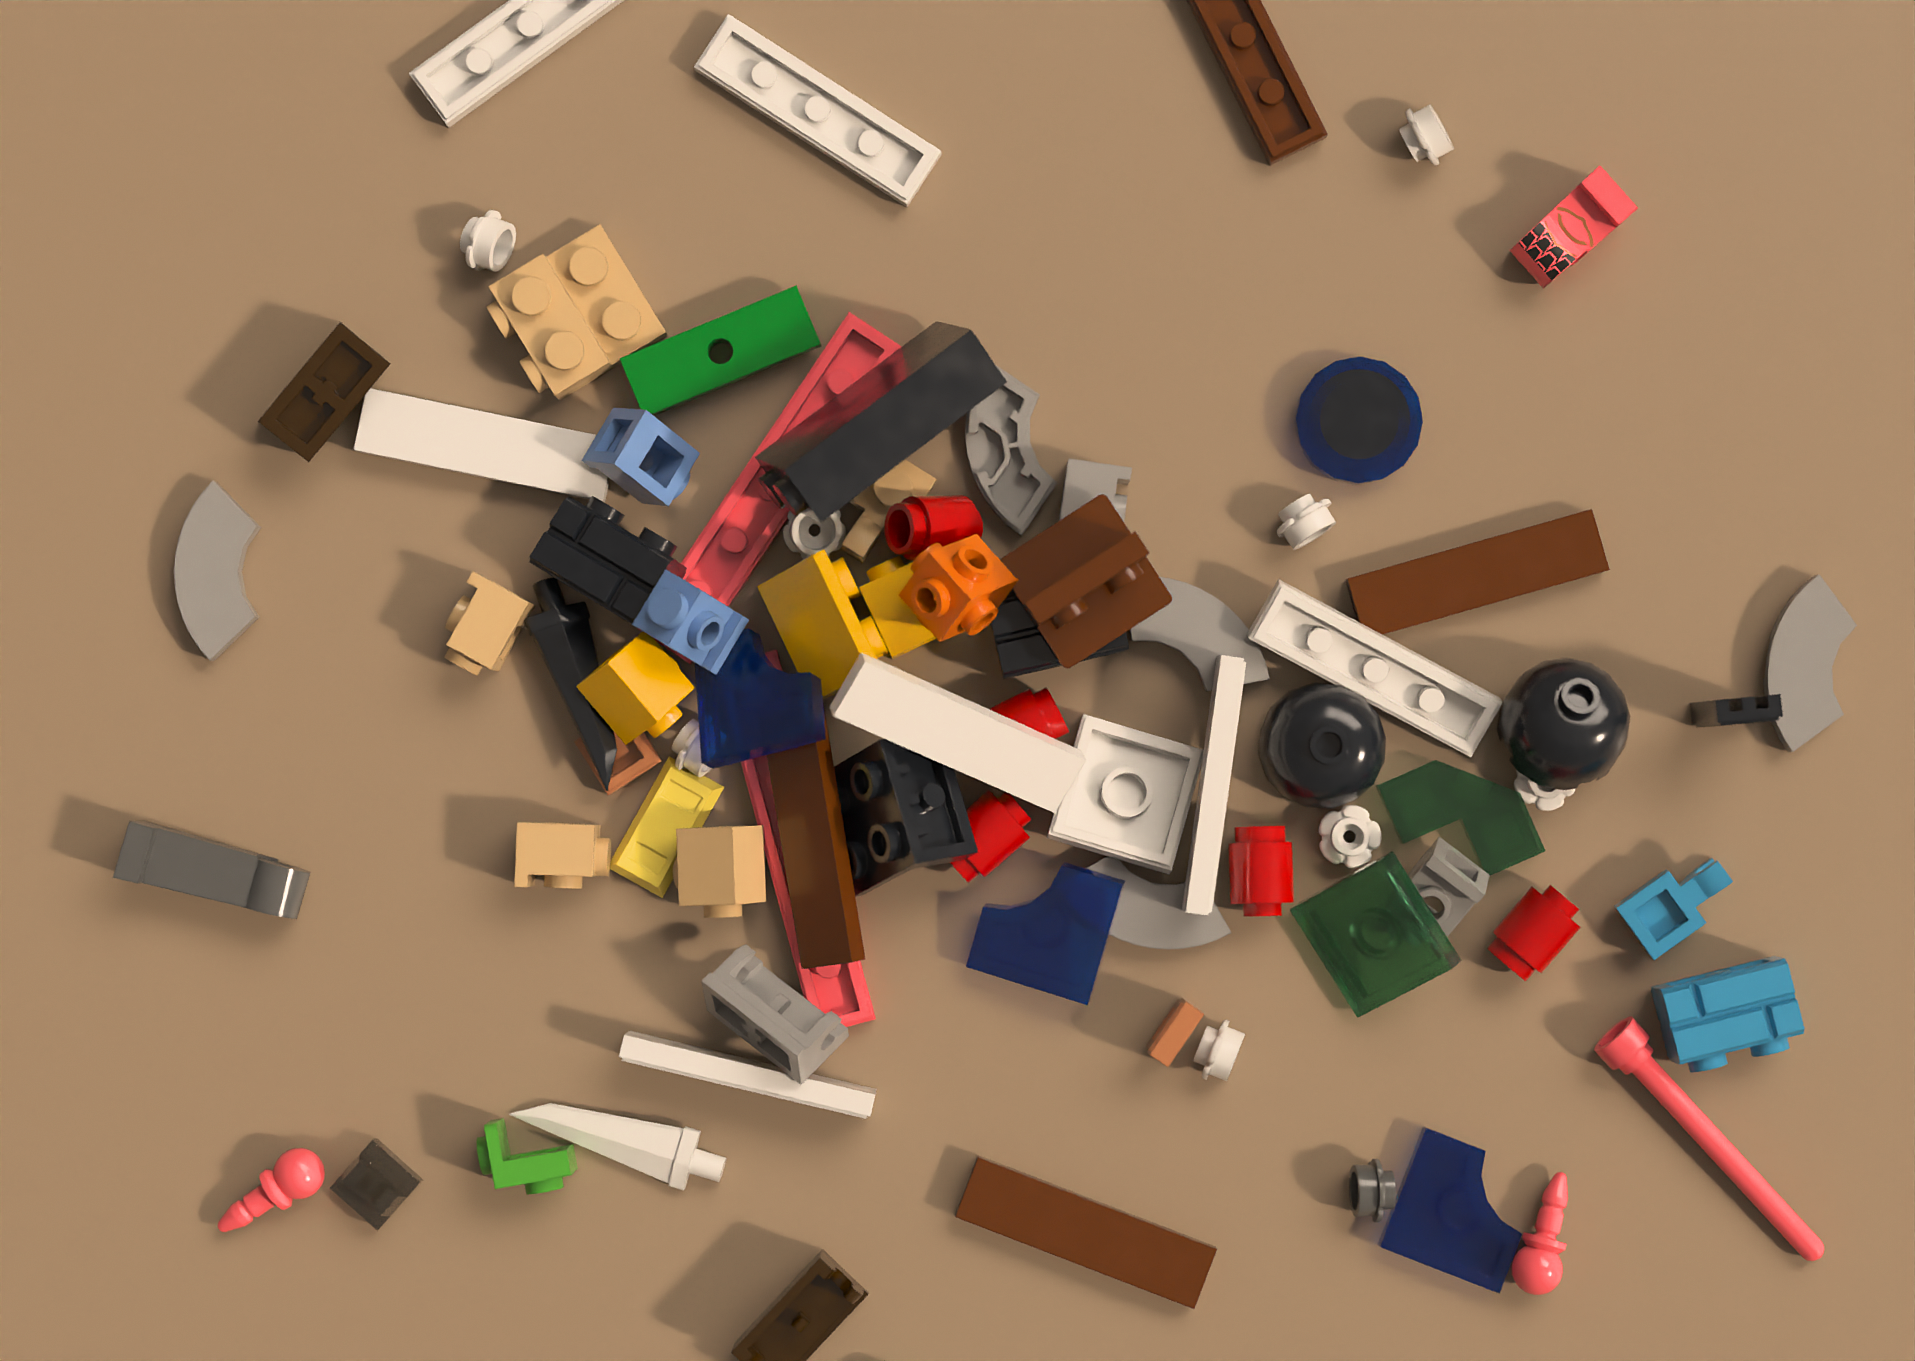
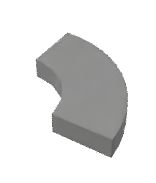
[965,365,1057,536]
[174,481,261,661]
[1763,574,1857,752]
[1130,577,1270,692]
[1058,856,1232,949]

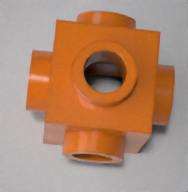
[899,534,1018,642]

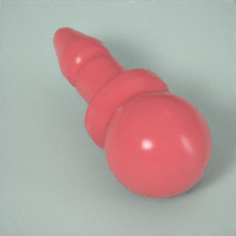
[217,1148,325,1232]
[1511,1172,1568,1295]

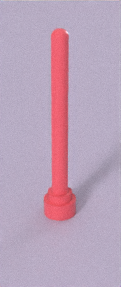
[1594,1016,1824,1261]

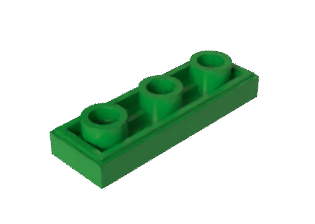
[620,285,822,416]

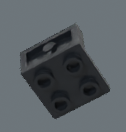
[834,739,978,897]

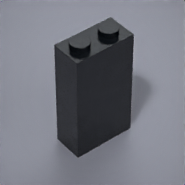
[755,321,1007,523]

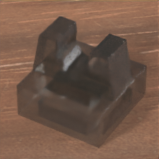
[330,1138,423,1231]

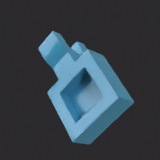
[1614,858,1733,960]

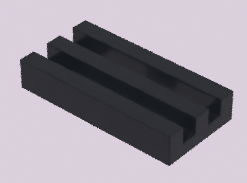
[1690,694,1783,728]

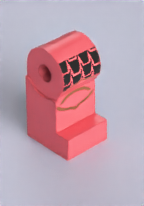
[1510,165,1638,288]

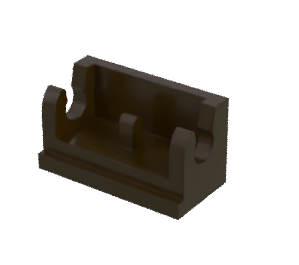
[258,322,391,462]
[731,1249,869,1361]

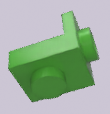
[476,1118,578,1194]

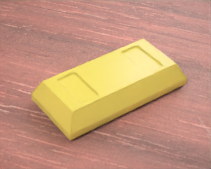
[610,756,724,898]

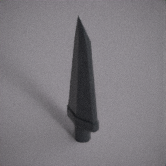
[525,577,618,791]

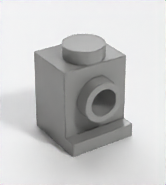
[1059,459,1132,522]
[1387,837,1490,947]

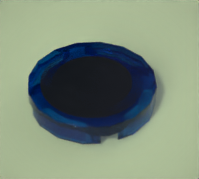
[1294,356,1423,485]

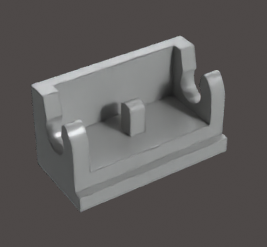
[702,944,849,1085]

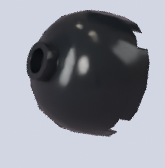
[1497,658,1631,790]
[1258,682,1386,809]

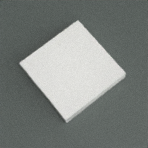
[1047,714,1204,874]

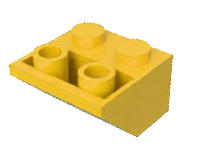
[757,549,888,704]

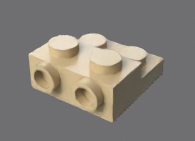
[486,224,668,401]

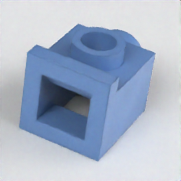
[581,408,700,506]
[632,569,749,675]

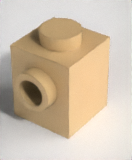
[673,825,766,918]

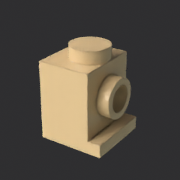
[444,571,536,676]
[514,822,611,889]

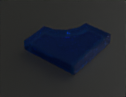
[694,628,826,769]
[966,862,1125,1005]
[1378,1126,1522,1294]

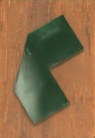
[1375,760,1545,876]

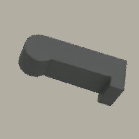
[113,820,310,919]

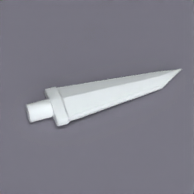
[509,1103,727,1191]

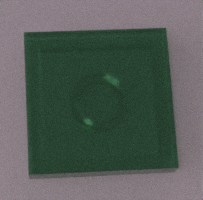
[1290,851,1462,1018]

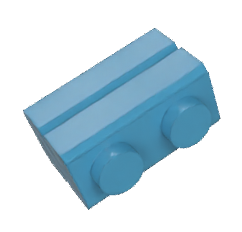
[1651,956,1805,1072]

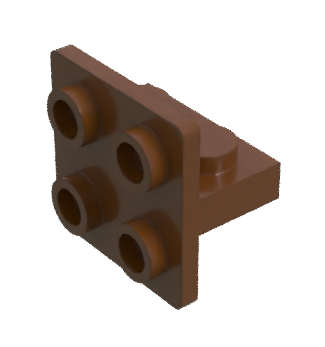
[1000,494,1172,669]

